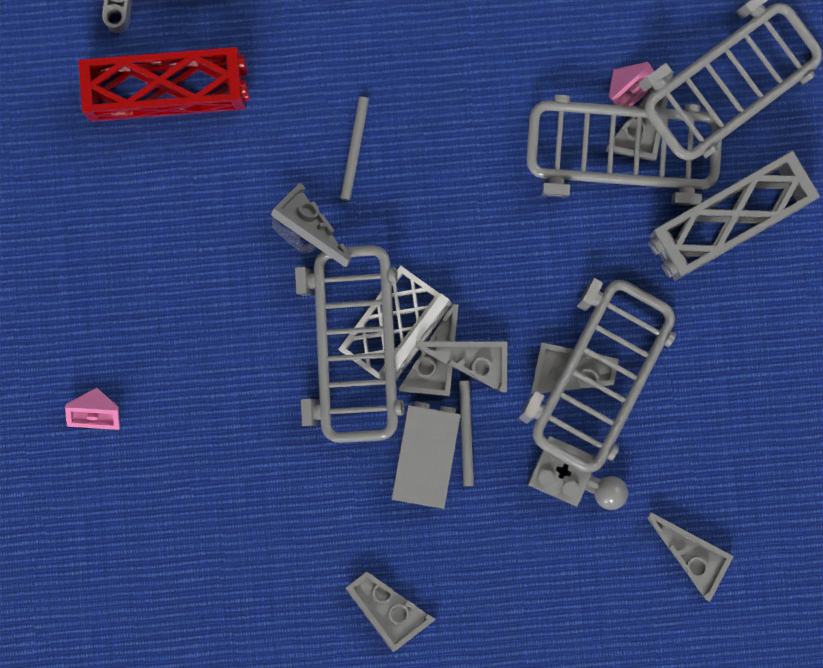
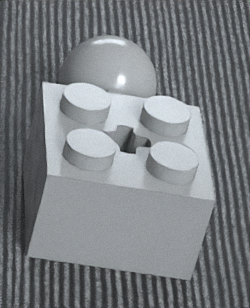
[527,436,628,510]

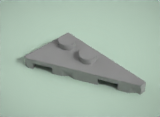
[606,71,674,161]
[271,183,351,267]
[399,304,458,397]
[416,341,507,392]
[647,512,734,602]

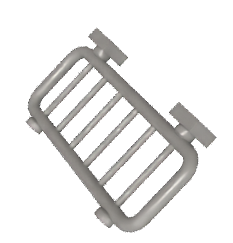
[639,0,822,160]
[526,95,722,206]
[295,245,404,443]
[518,278,676,472]

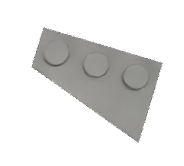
[531,343,619,394]
[345,572,436,652]

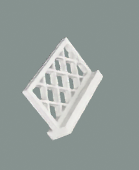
[338,266,453,385]

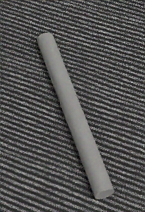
[340,97,369,201]
[459,381,474,486]

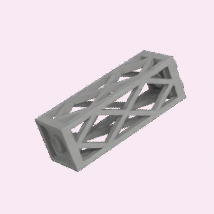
[648,151,820,281]

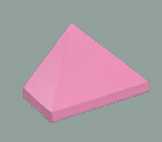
[609,62,654,106]
[65,388,120,430]

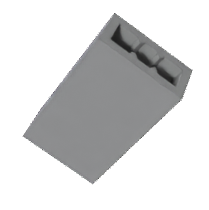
[392,401,461,509]

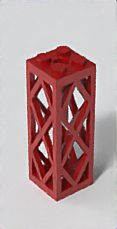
[78,47,250,122]

